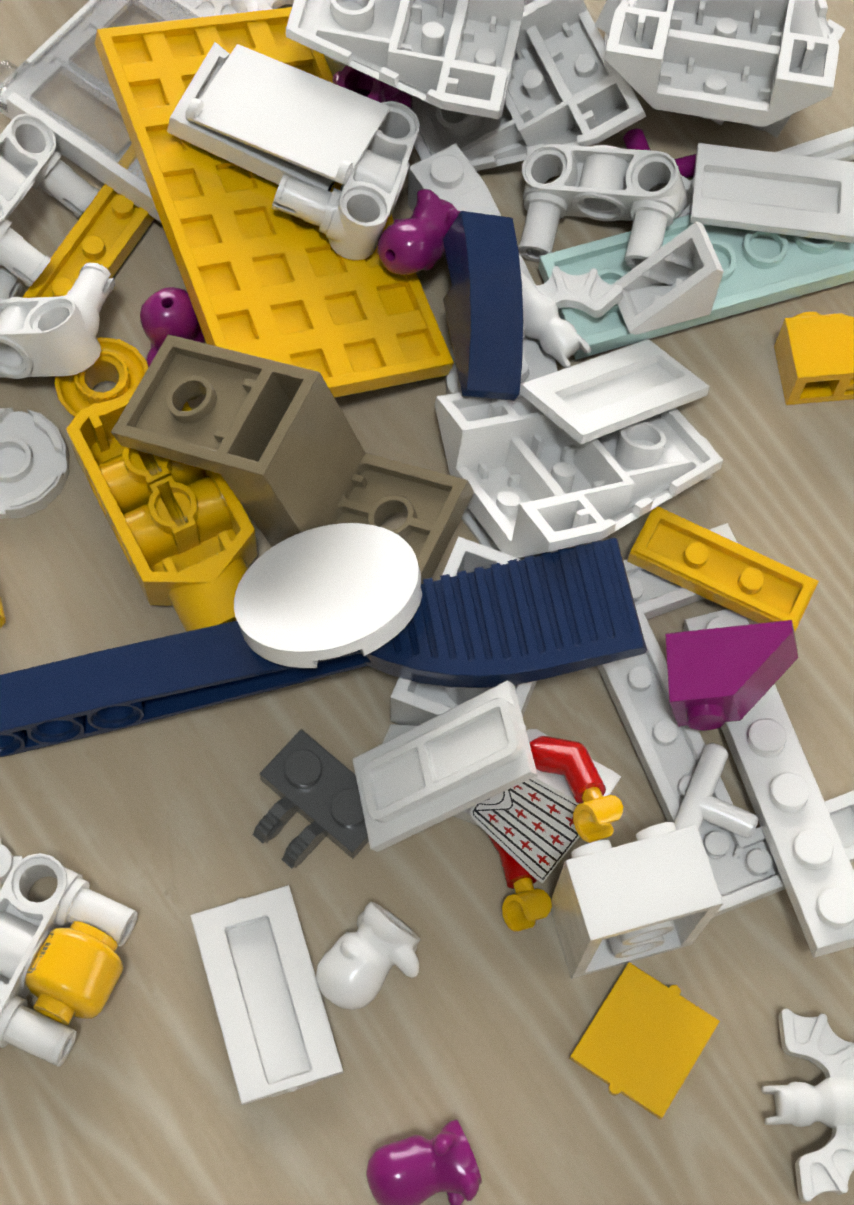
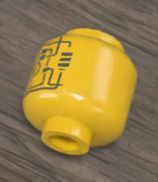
[25,921,123,1025]

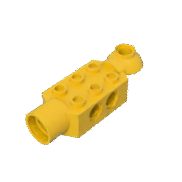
[54,337,258,632]

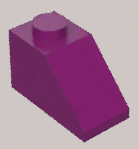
[665,620,798,731]

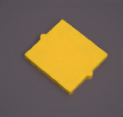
[569,962,720,1120]

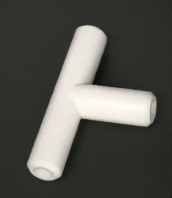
[674,743,759,838]

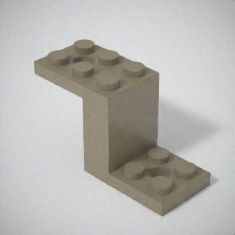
[111,334,474,584]

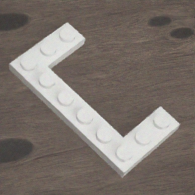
[597,523,854,918]

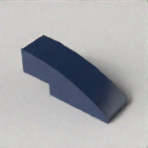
[443,211,523,401]

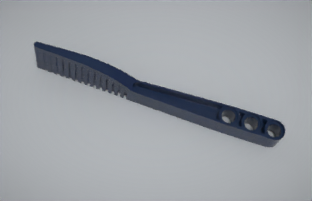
[0,538,647,757]

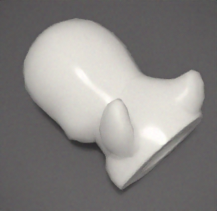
[316,901,420,1010]

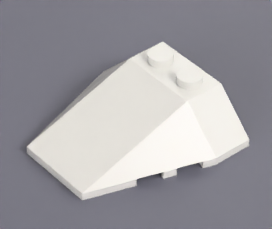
[286,0,526,119]
[411,0,646,171]
[605,0,840,127]
[435,392,723,558]

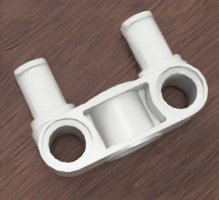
[271,101,420,260]
[0,113,99,288]
[518,144,687,269]
[0,263,115,379]
[0,853,138,1067]

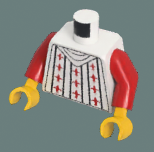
[469,729,623,931]

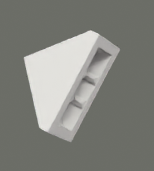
[612,221,724,335]

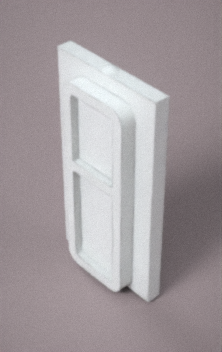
[690,143,854,243]
[520,339,710,445]
[352,680,538,852]
[190,885,343,1105]

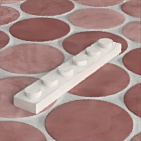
[683,609,854,958]

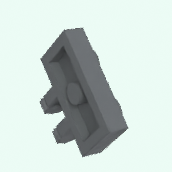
[252,729,369,869]

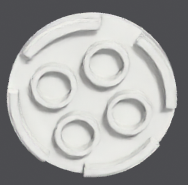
[234,523,422,668]

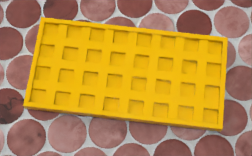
[95,7,454,398]

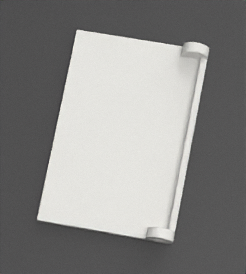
[186,44,390,185]

